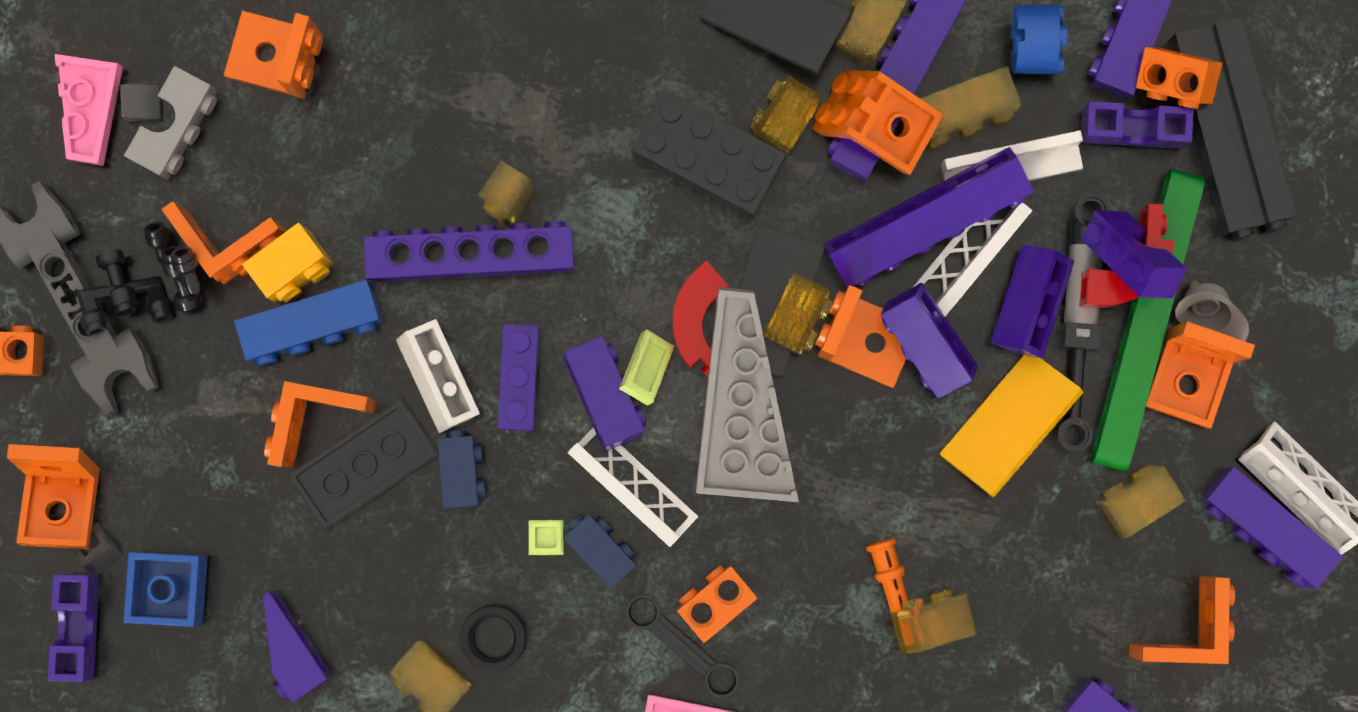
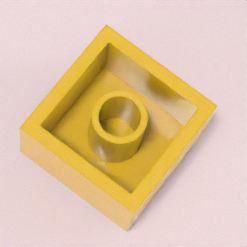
[242,222,334,305]

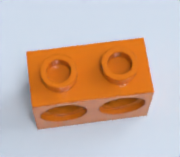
[1135,47,1223,109]
[0,326,44,376]
[677,565,758,643]

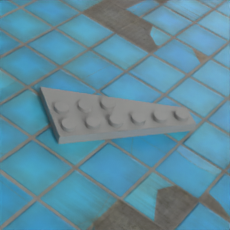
[695,287,799,502]

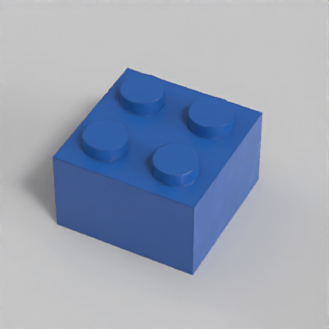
[123,552,208,627]

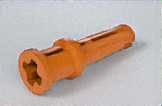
[865,538,921,646]

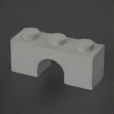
[124,66,218,180]

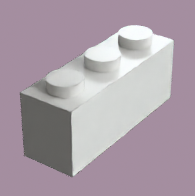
[396,319,480,433]

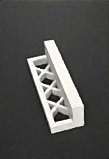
[941,130,1083,181]
[911,202,1033,316]
[1238,421,1358,555]
[568,428,698,547]

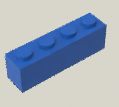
[234,280,383,366]

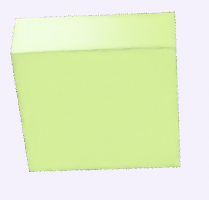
[529,520,564,555]

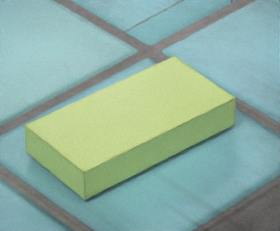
[619,329,675,406]

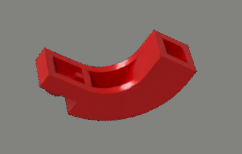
[1079,204,1175,308]
[673,260,729,378]

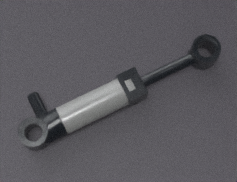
[1053,193,1109,453]

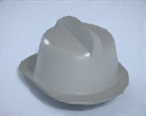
[1175,280,1249,341]

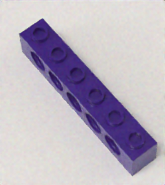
[364,221,575,282]

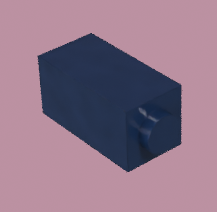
[438,430,486,509]
[563,514,637,590]

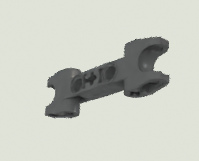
[0,180,159,416]

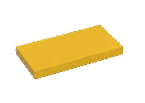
[939,355,1084,498]

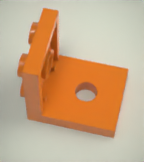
[223,11,323,99]
[812,70,944,175]
[162,201,287,284]
[815,285,906,389]
[1146,321,1255,429]
[264,381,377,469]
[7,444,100,549]
[1129,576,1235,664]

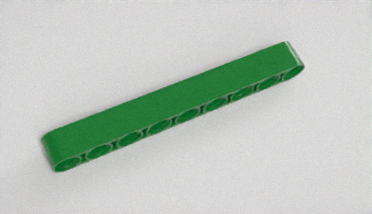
[1091,168,1205,472]

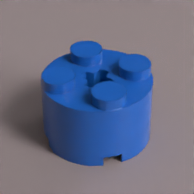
[1011,4,1067,74]

